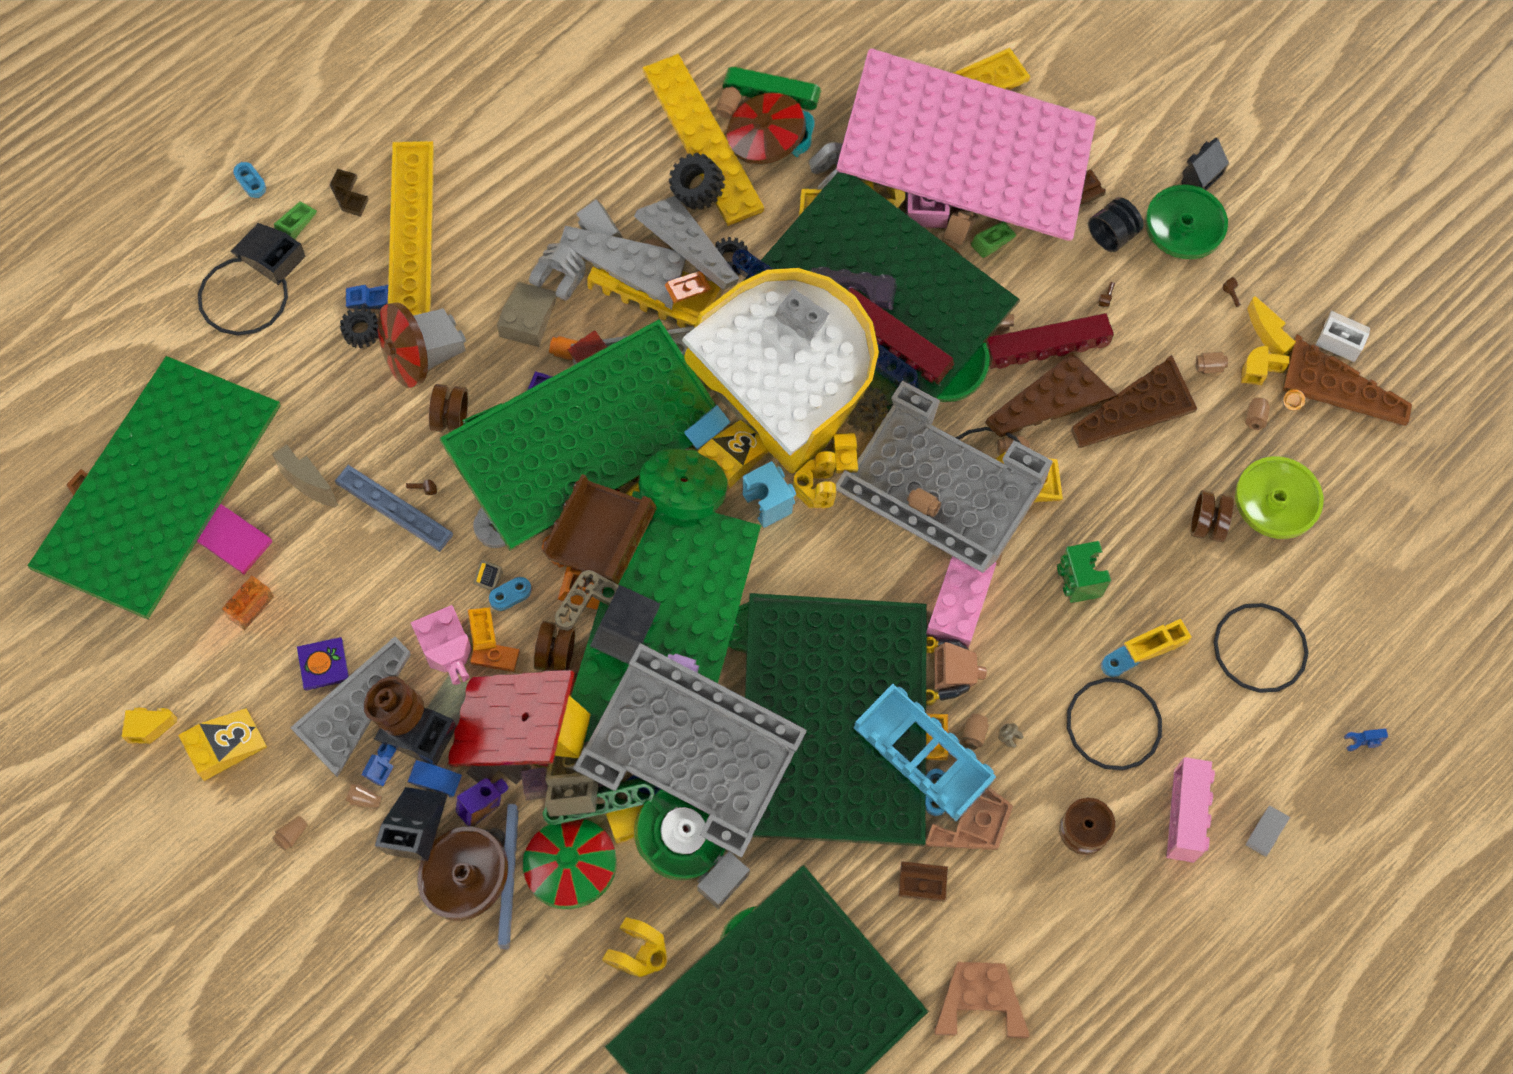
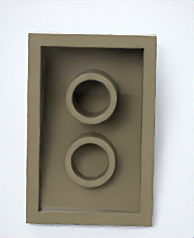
[497,282,557,347]

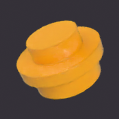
[1283,389,1305,410]

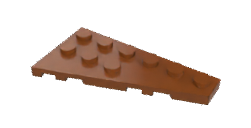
[1282,334,1412,426]

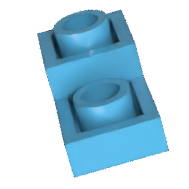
[684,405,730,450]

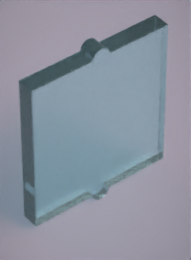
[427,675,467,725]

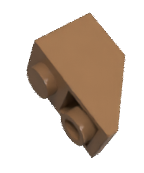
[943,208,978,245]

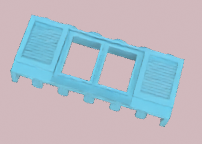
[854,684,996,822]

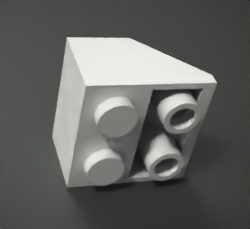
[1316,311,1370,362]

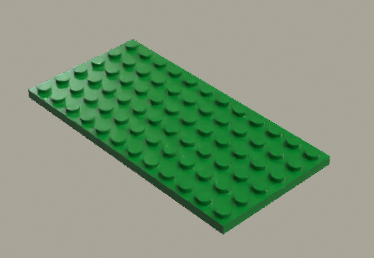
[439,319,728,551]
[27,356,281,620]
[571,490,761,742]

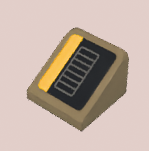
[473,560,503,591]

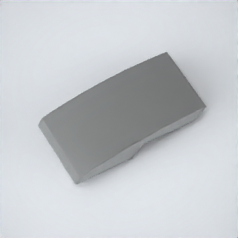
[1246,805,1290,857]

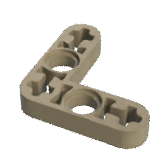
[555,570,619,630]

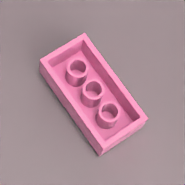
[906,192,949,228]
[927,556,996,648]
[1166,757,1215,863]

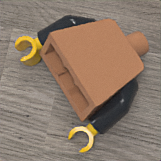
[926,636,987,705]

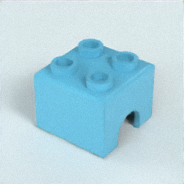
[742,461,796,528]

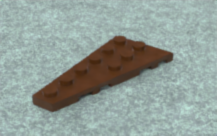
[985,353,1117,437]
[1071,355,1197,448]

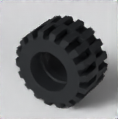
[669,153,725,210]

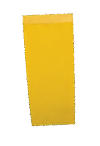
[1247,296,1296,356]
[1124,619,1192,663]

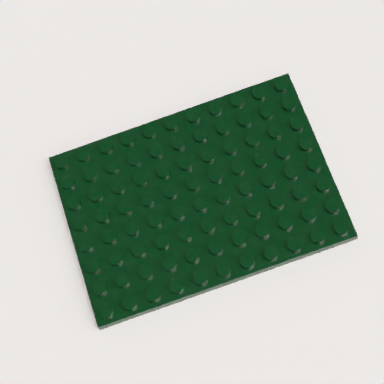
[743,171,1020,411]
[745,593,927,846]
[604,865,929,1074]

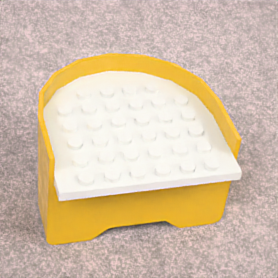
[682,268,879,474]

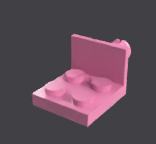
[411,605,472,685]

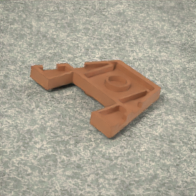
[925,761,1013,850]
[934,962,1029,1038]

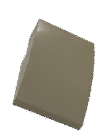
[272,445,338,508]
[545,742,598,816]

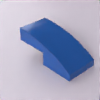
[346,285,388,309]
[407,760,462,798]

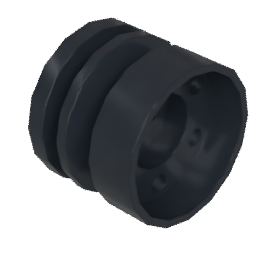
[1088,197,1144,252]

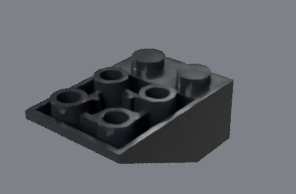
[230,223,306,285]
[590,585,661,665]
[374,708,456,766]
[375,787,448,861]

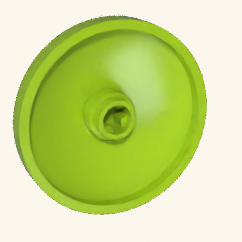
[1235,456,1324,539]

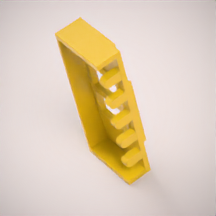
[587,266,722,328]

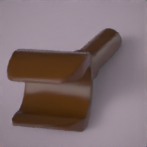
[1222,277,1241,307]
[1098,282,1115,307]
[406,479,437,495]

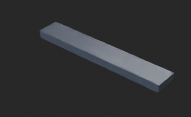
[335,465,453,552]
[498,804,519,949]

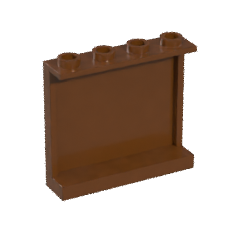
[542,474,657,585]

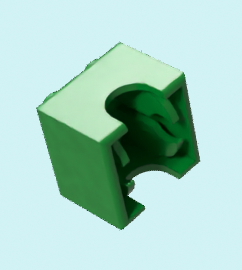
[1057,541,1111,603]

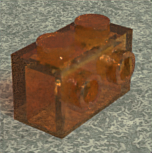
[222,575,274,631]

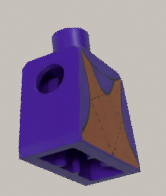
[456,778,509,827]

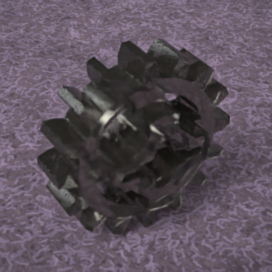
[847,386,890,433]

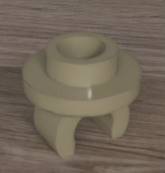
[998,723,1023,748]

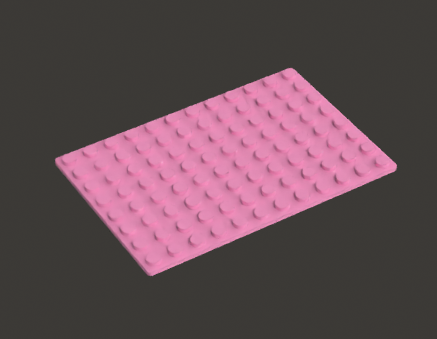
[836,49,1096,241]

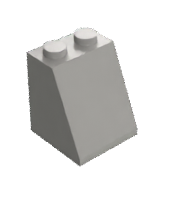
[414,309,466,369]

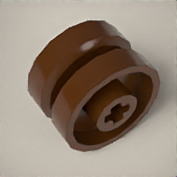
[429,384,468,432]
[1191,490,1234,543]
[534,621,576,671]
[364,676,424,736]
[1059,797,1116,855]

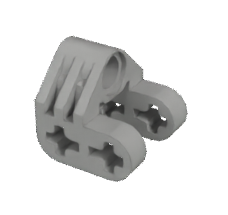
[809,142,858,190]
[529,243,586,301]

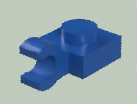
[1344,728,1388,751]
[361,743,396,786]

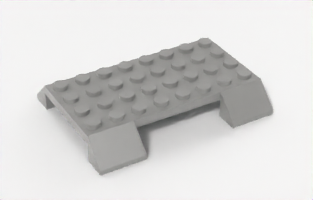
[836,381,1052,573]
[573,643,807,857]

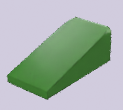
[274,201,317,239]
[971,221,1016,258]

